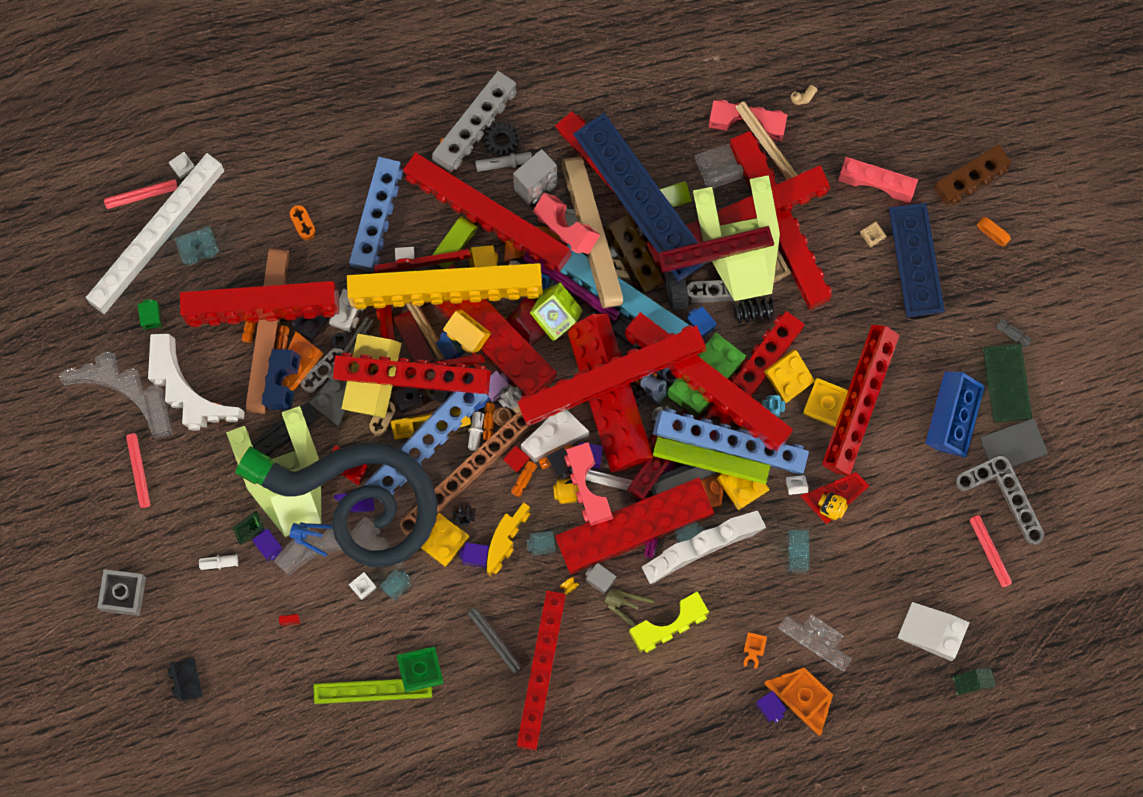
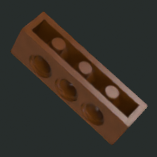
[934,144,1012,206]

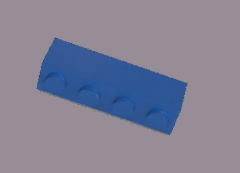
[925,372,985,458]

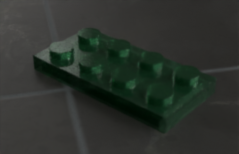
[982,344,1033,423]

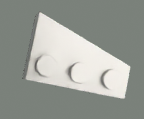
[521,410,589,463]

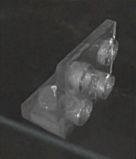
[694,144,744,188]

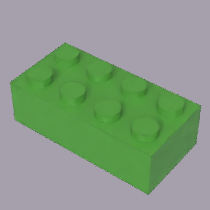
[667,333,746,418]

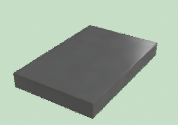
[979,418,1048,471]

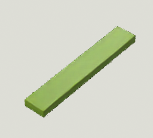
[653,437,771,484]
[313,679,432,704]

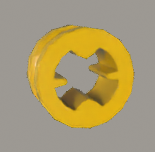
[559,577,579,595]

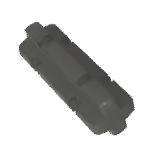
[996,319,1032,348]

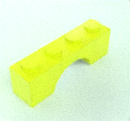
[629,592,709,653]

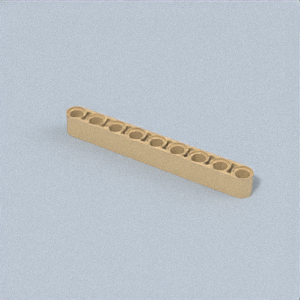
[562,156,623,308]

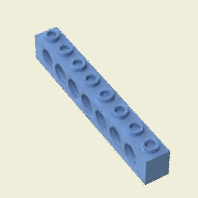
[365,374,489,502]
[653,408,809,474]

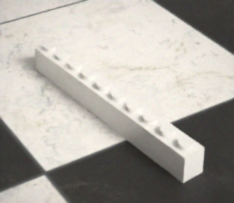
[86,153,224,314]

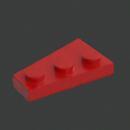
[800,472,869,525]

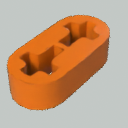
[290,205,316,240]
[977,217,1011,247]

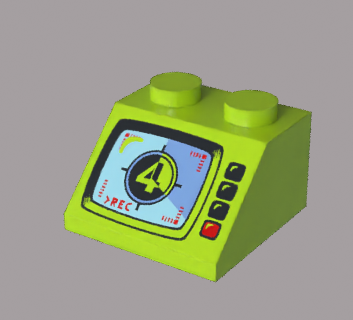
[530,283,583,341]

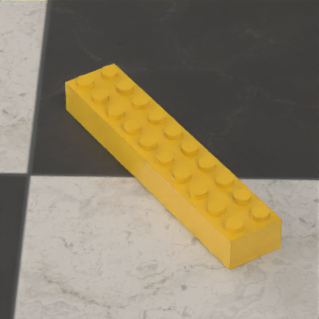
[347,263,543,309]

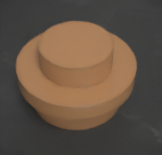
[493,407,512,426]

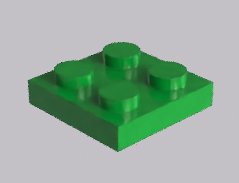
[396,646,444,693]

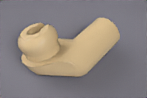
[791,85,817,105]

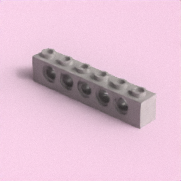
[432,71,517,173]

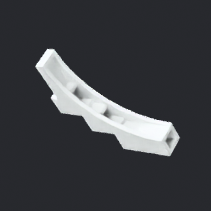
[148,334,245,430]
[642,511,766,584]

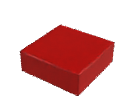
[503,446,530,473]
[279,614,301,626]

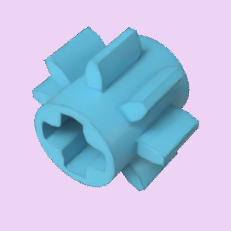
[762,395,785,417]

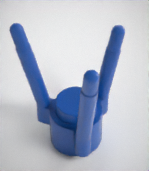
[290,522,333,556]

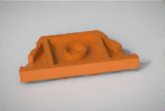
[764,668,833,736]

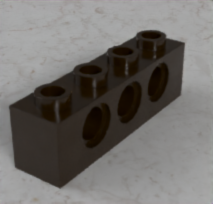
[603,215,664,294]

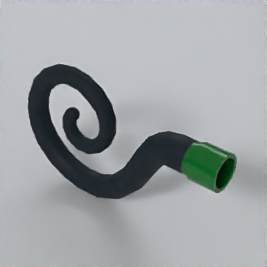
[235,442,438,567]

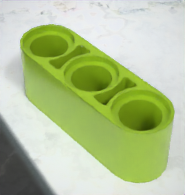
[433,216,478,269]

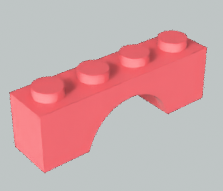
[709,100,787,141]
[838,157,918,203]
[533,193,600,254]
[564,442,613,526]

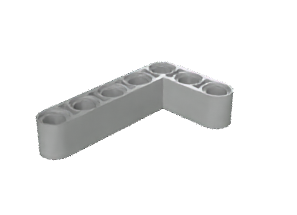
[955,456,1044,545]

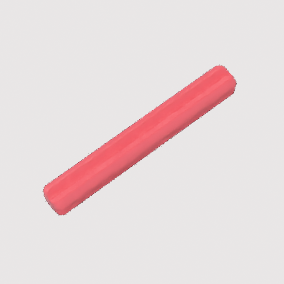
[104,179,178,209]
[126,433,150,508]
[970,515,1012,587]

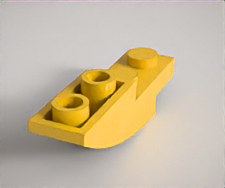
[391,407,471,440]
[487,502,531,577]

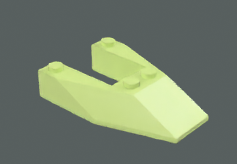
[693,175,780,301]
[226,406,322,537]

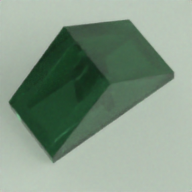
[233,511,266,545]
[953,668,996,696]

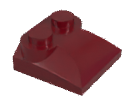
[505,298,546,346]

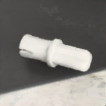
[468,412,484,451]
[199,554,238,570]

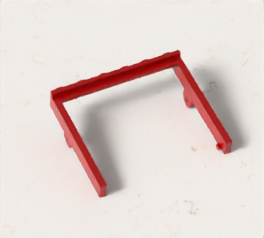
[372,249,485,376]

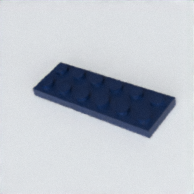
[888,203,945,318]

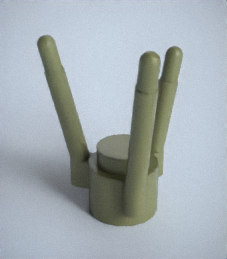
[605,589,655,627]

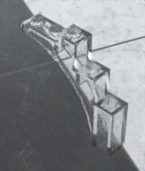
[59,352,174,439]
[274,517,405,576]

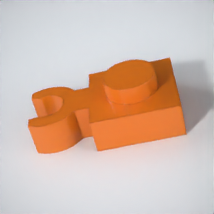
[743,632,767,669]

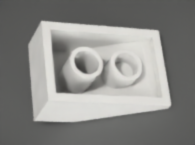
[898,602,970,661]

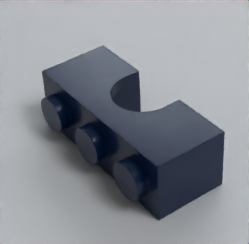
[262,349,301,411]

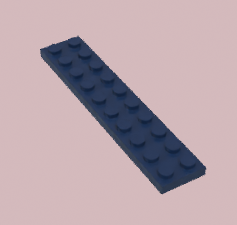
[573,113,707,282]

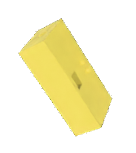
[341,334,402,418]

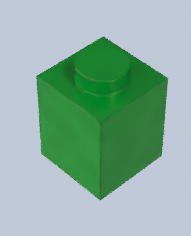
[138,299,162,330]

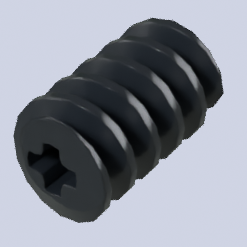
[733,297,774,325]

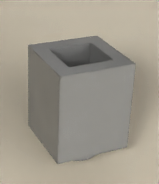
[585,563,616,595]

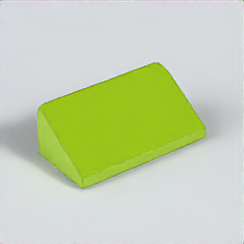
[660,181,692,208]

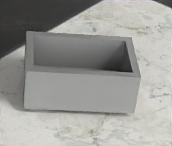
[513,149,557,207]

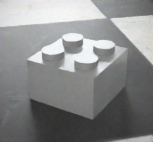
[97,569,146,616]

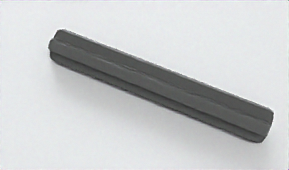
[327,317,375,381]
[468,607,522,673]

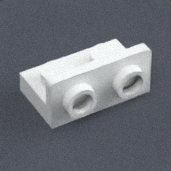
[329,289,364,333]

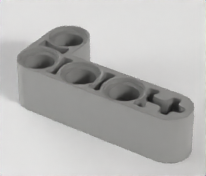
[687,280,757,303]

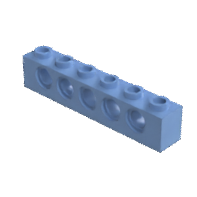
[349,157,403,273]

